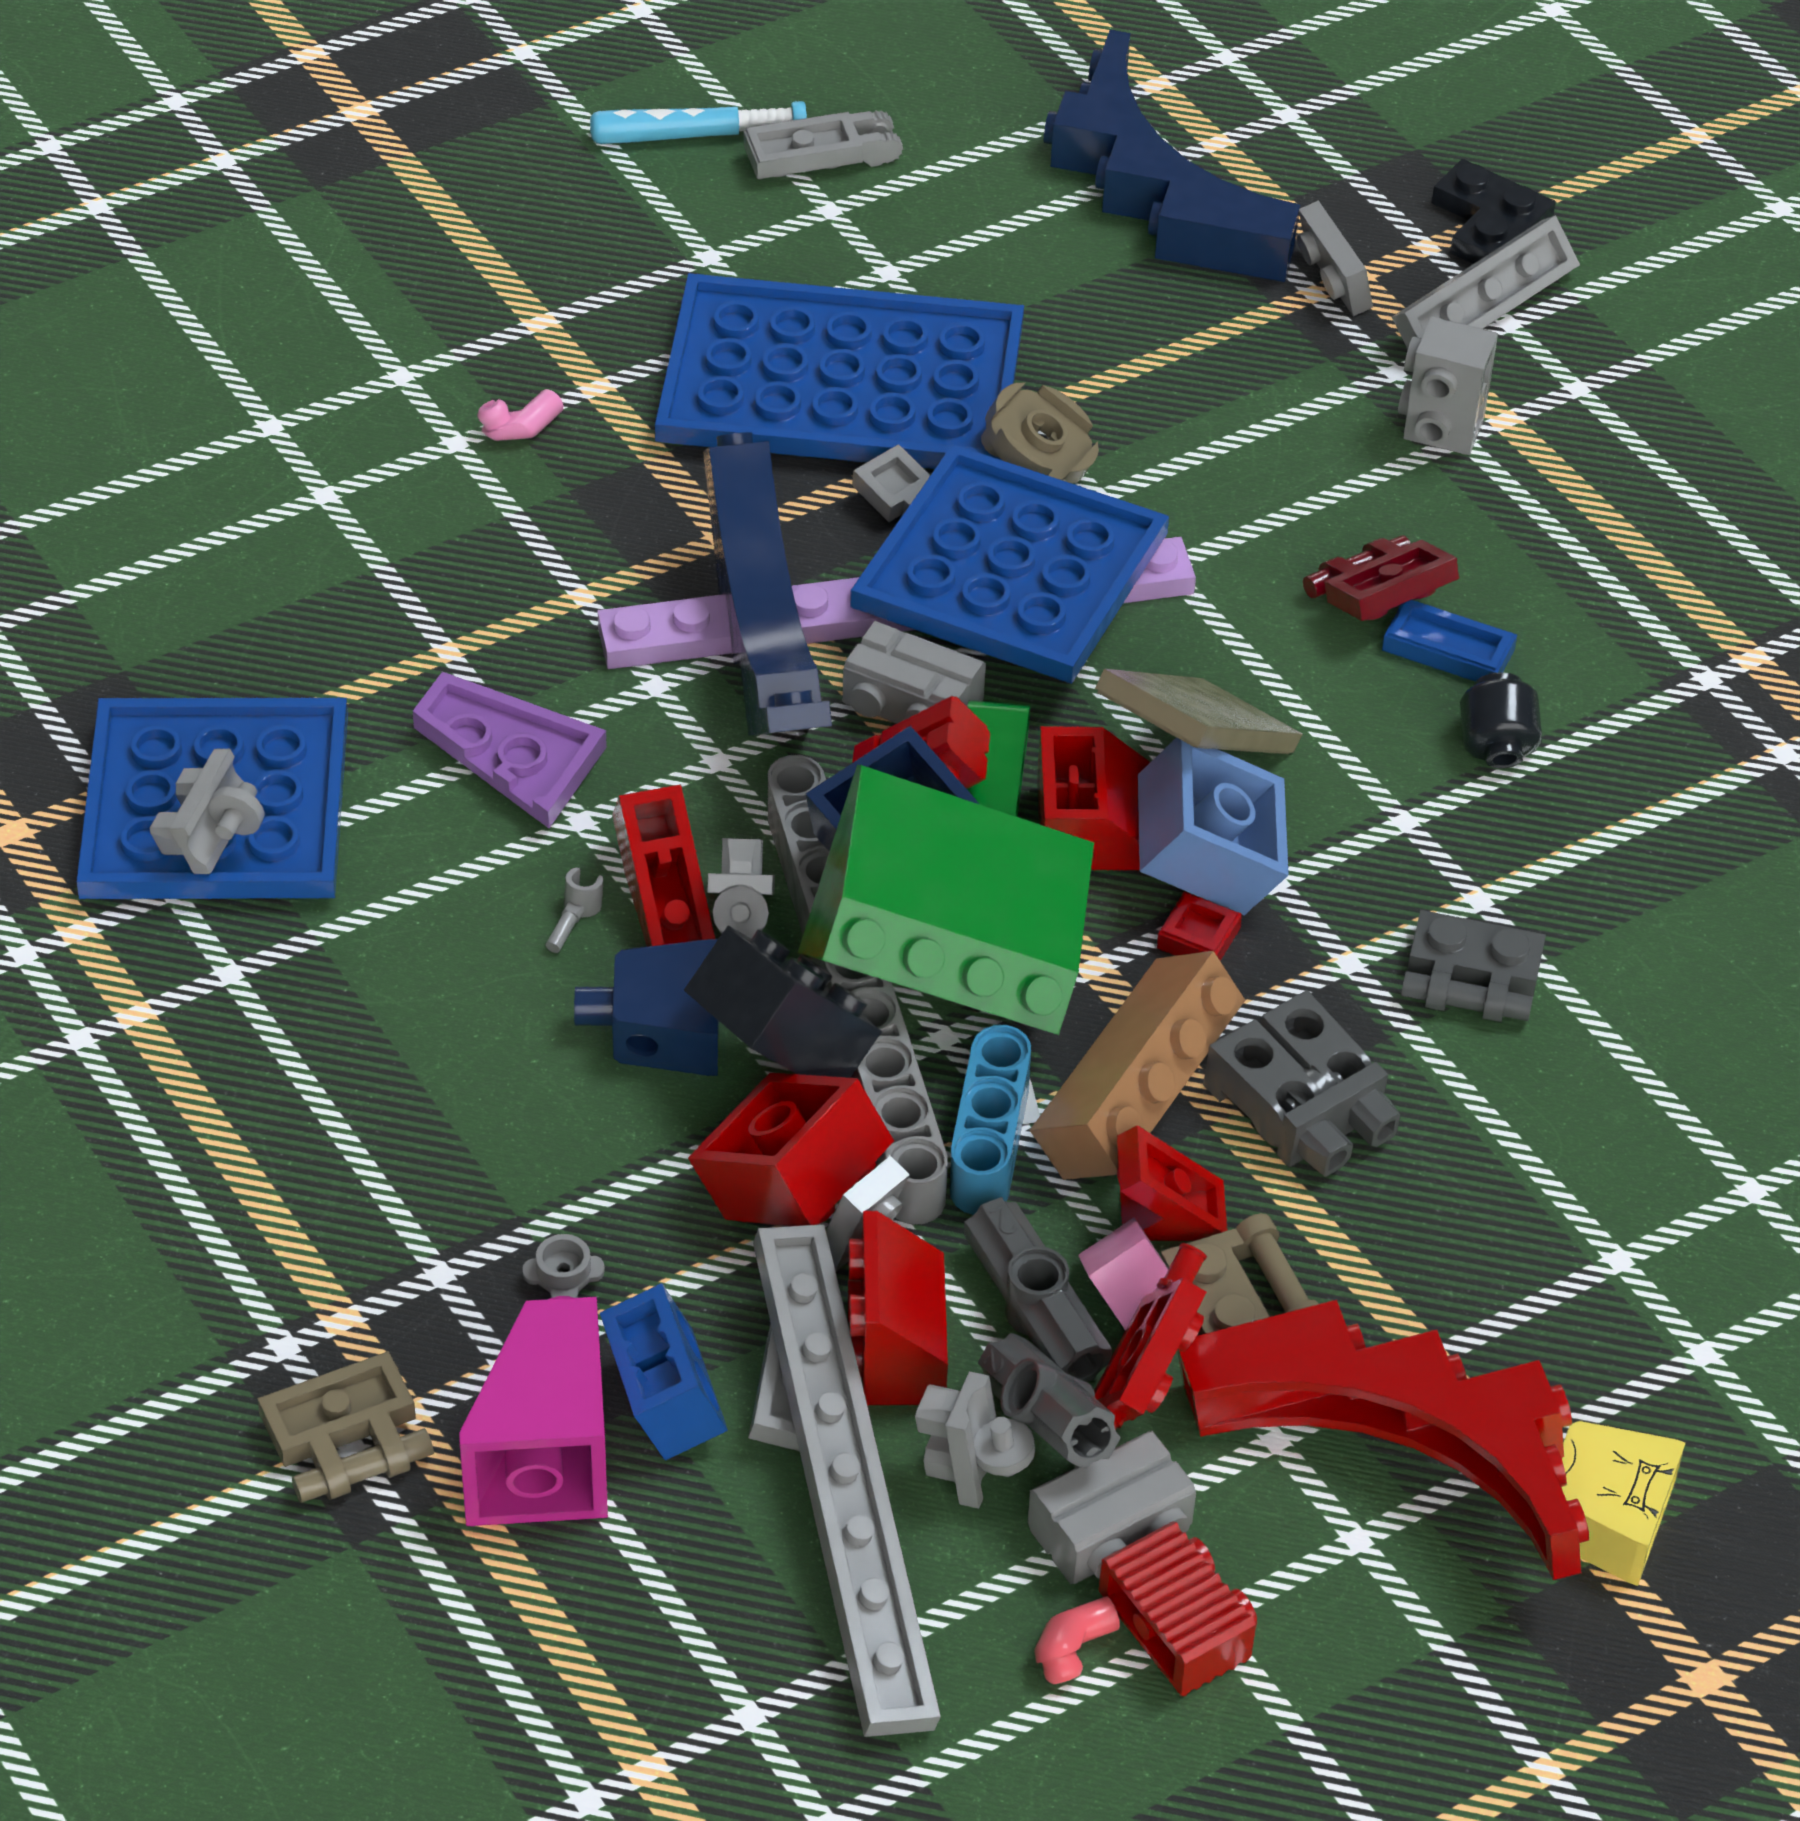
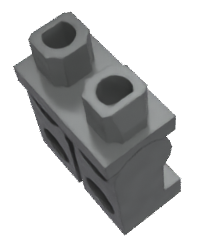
[1203,990,1401,1177]

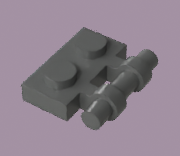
[1401,910,1546,1023]

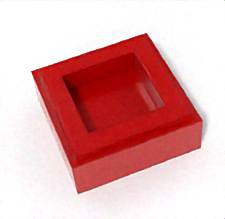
[1157,892,1242,961]

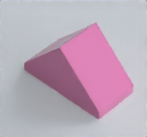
[1078,1218,1168,1331]

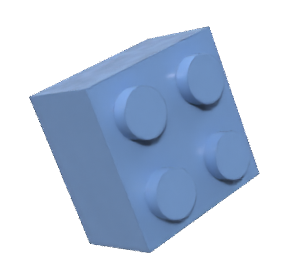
[1138,738,1289,916]

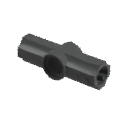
[964,1197,1112,1382]
[978,1333,1121,1469]

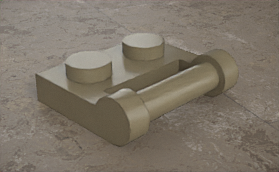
[1160,1213,1319,1336]

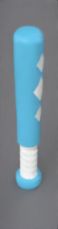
[590,101,807,144]

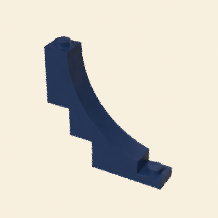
[703,432,832,736]

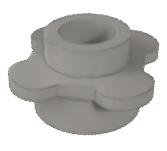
[523,1234,605,1298]

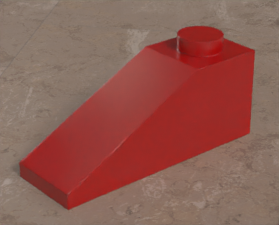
[612,784,715,947]

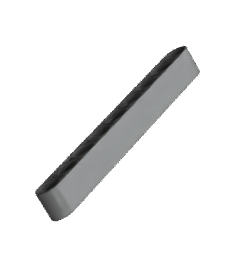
[768,755,948,1225]

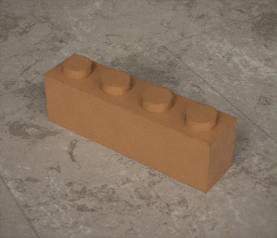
[1030,951,1245,1180]

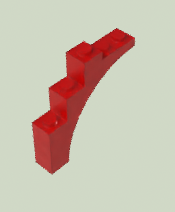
[1177,1299,1589,1580]

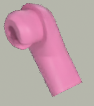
[477,389,564,441]

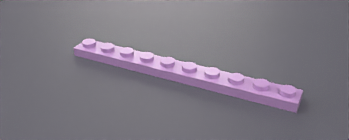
[597,537,1196,669]

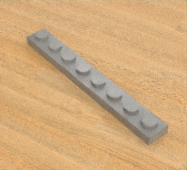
[753,1224,941,1737]

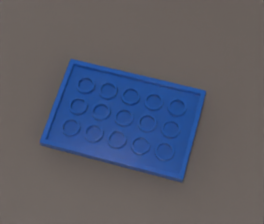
[655,273,1024,469]

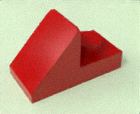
[1117,1125,1228,1241]

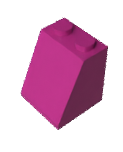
[459,1296,608,1526]

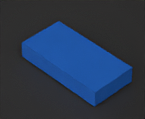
[1382,600,1517,681]

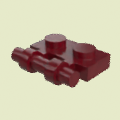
[1303,535,1459,621]

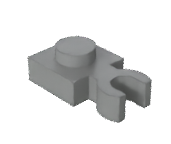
[852,444,930,522]

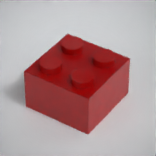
[688,1073,894,1226]

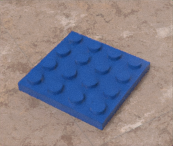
[850,444,1169,684]
[77,698,348,899]

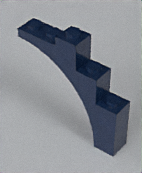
[1043,30,1300,282]

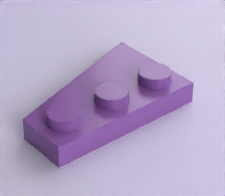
[413,672,607,828]

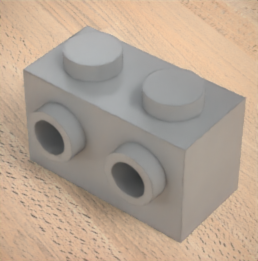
[1398,316,1498,456]

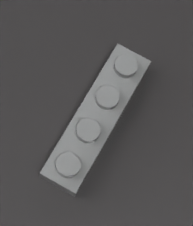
[1392,215,1580,349]

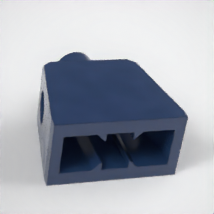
[574,939,719,1076]

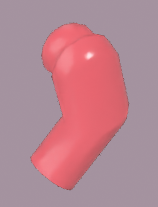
[1034,1596,1120,1684]

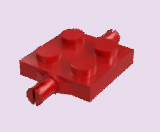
[1094,1243,1207,1430]

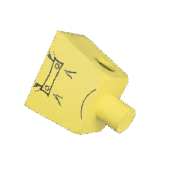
[1561,1421,1685,1586]

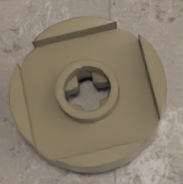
[981,382,1099,484]

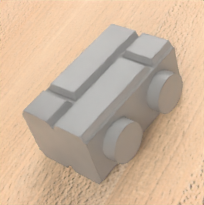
[842,621,986,724]
[1028,1431,1196,1585]

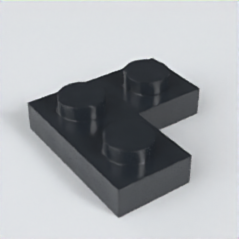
[1432,159,1556,264]

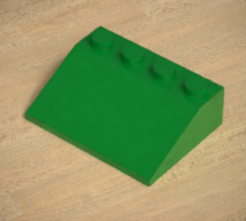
[798,764,1094,1035]

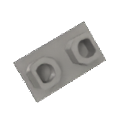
[150,749,265,874]
[707,838,775,938]
[915,1371,1035,1509]

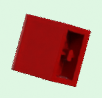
[1037,726,1151,870]
[847,1211,948,1405]

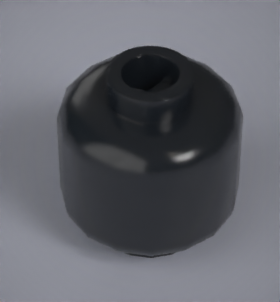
[1460,672,1542,768]

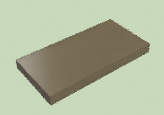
[1095,669,1303,754]

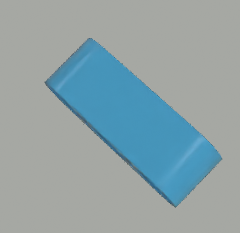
[950,1025,1031,1215]

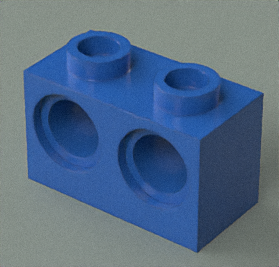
[600,1283,728,1460]

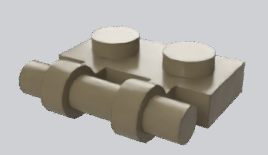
[257,1351,434,1503]

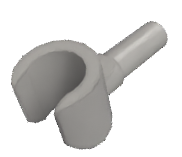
[545,868,603,953]

